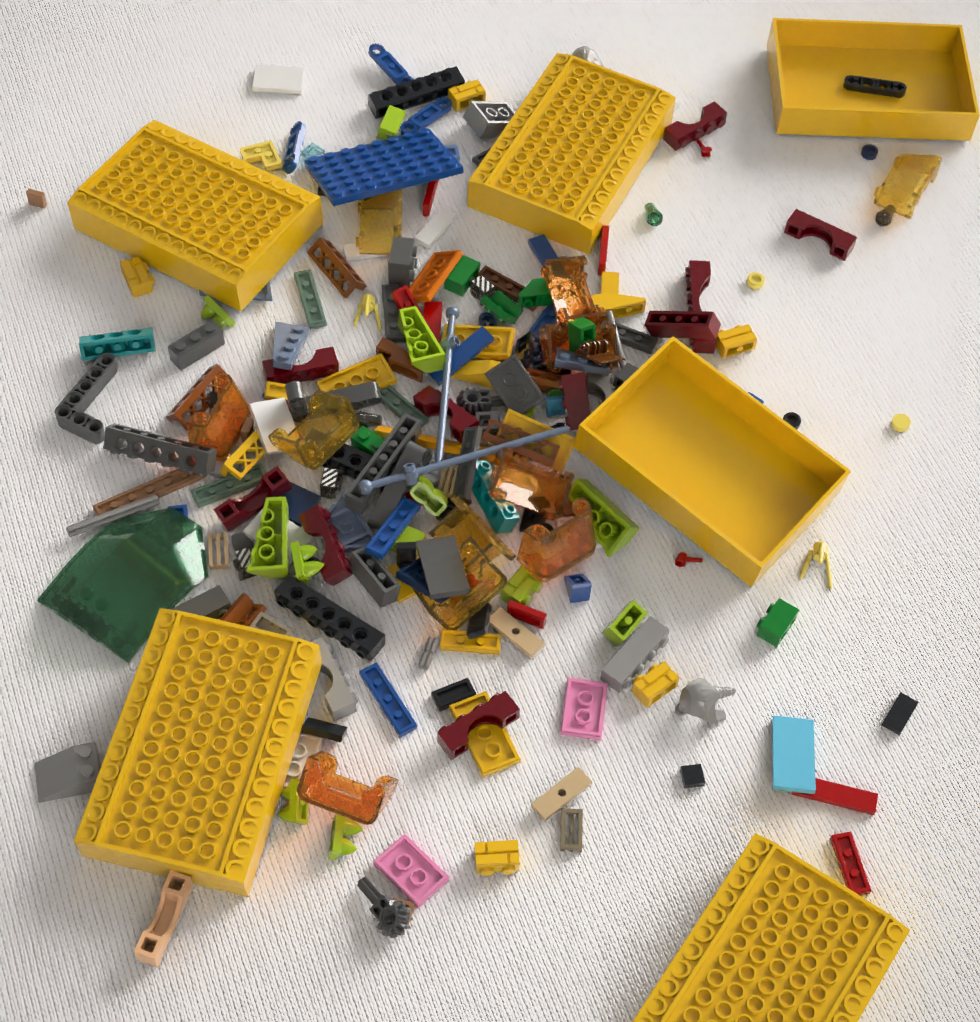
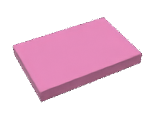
[560,677,608,741]
[373,833,450,909]

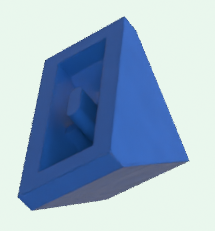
[564,573,592,603]

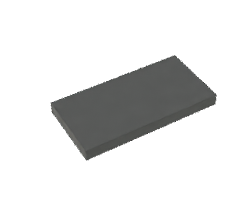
[416,536,470,600]

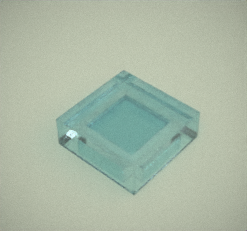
[301,142,325,159]

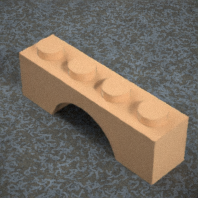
[134,870,194,968]

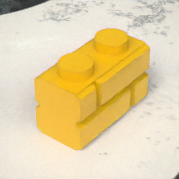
[448,79,486,112]
[120,256,155,298]
[716,324,757,358]
[631,661,680,708]
[474,840,520,876]

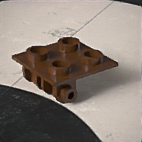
[574,339,625,366]

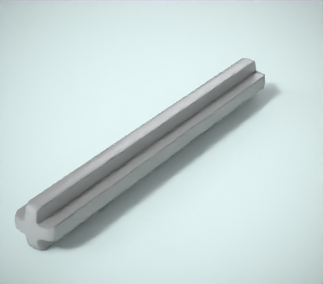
[66,495,160,537]

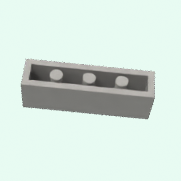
[600,616,669,693]

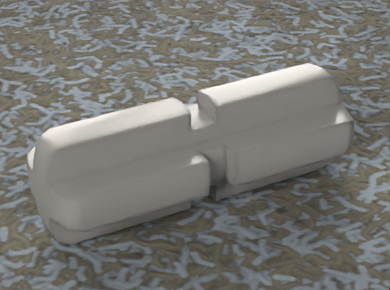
[418,637,438,670]

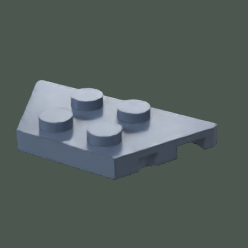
[329,492,374,553]

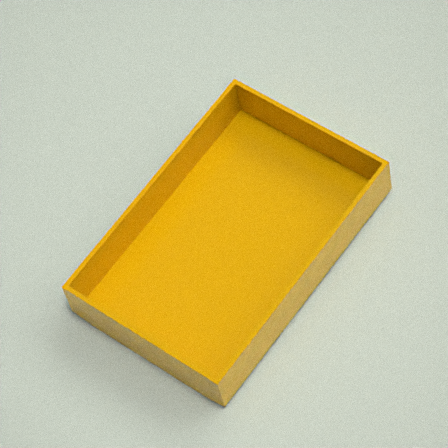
[767,18,980,141]
[467,53,676,255]
[67,120,323,311]
[573,337,851,588]
[73,608,322,897]
[632,833,910,1022]

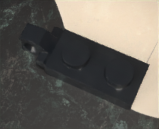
[515,331,535,369]

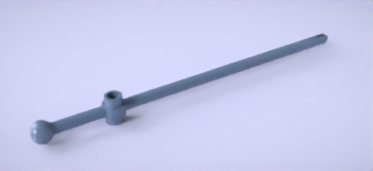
[435,306,460,463]
[358,425,570,495]

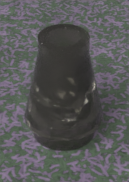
[875,205,896,227]
[354,411,382,429]

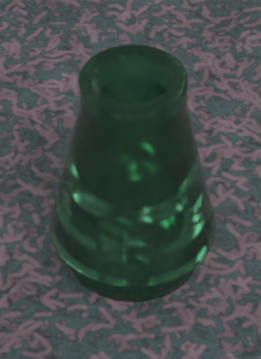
[644,203,663,226]

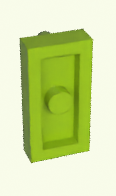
[201,294,236,328]
[290,541,324,584]
[277,778,309,825]
[328,811,363,860]

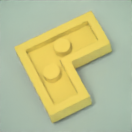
[240,140,282,172]

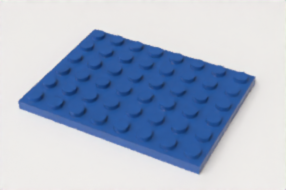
[304,129,464,207]

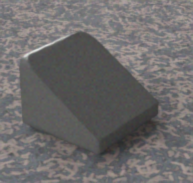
[231,532,254,558]

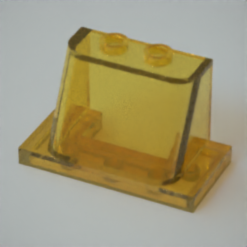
[429,494,516,575]

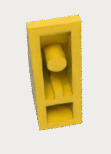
[588,292,646,323]
[451,360,501,389]

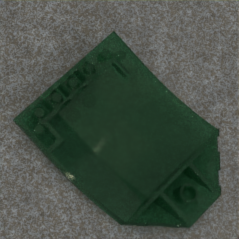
[36,507,209,663]

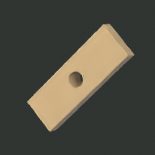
[489,607,545,659]
[531,767,592,822]

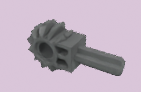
[456,387,505,416]
[357,877,413,938]

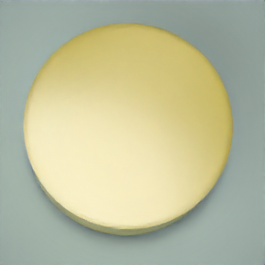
[746,272,765,289]
[891,414,911,432]

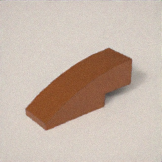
[376,337,423,383]

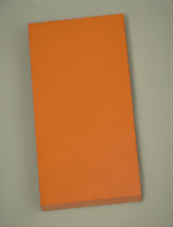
[409,250,463,303]

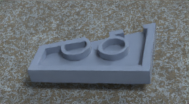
[554,347,610,376]

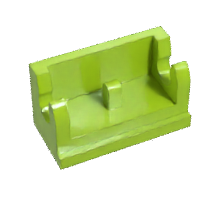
[376,105,406,140]

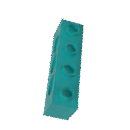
[79,327,156,361]
[472,460,521,534]

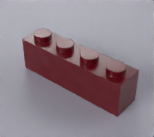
[644,311,721,339]

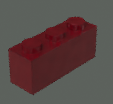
[559,372,591,431]

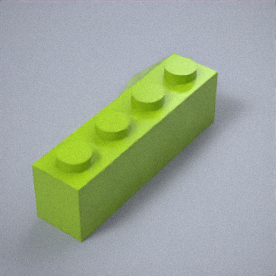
[398,306,445,374]
[566,478,640,557]
[246,496,289,579]

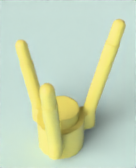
[353,294,382,331]
[799,541,832,589]

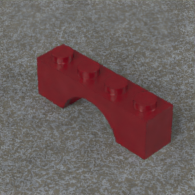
[663,101,727,151]
[784,209,857,261]
[262,346,339,384]
[413,385,480,444]
[213,466,292,532]
[298,504,353,586]
[437,691,520,760]

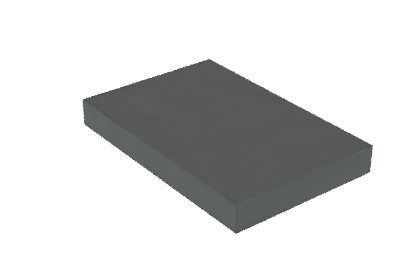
[485,354,546,415]

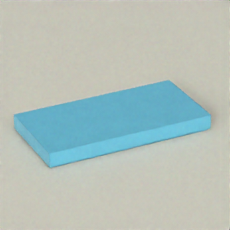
[772,715,816,794]

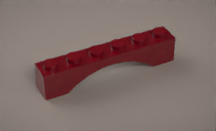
[684,260,716,354]

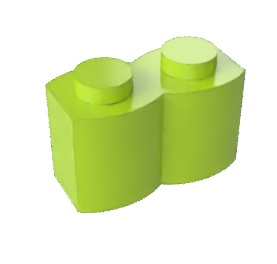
[409,475,448,516]

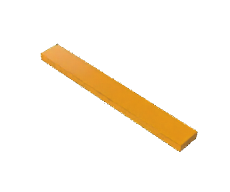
[374,425,523,467]

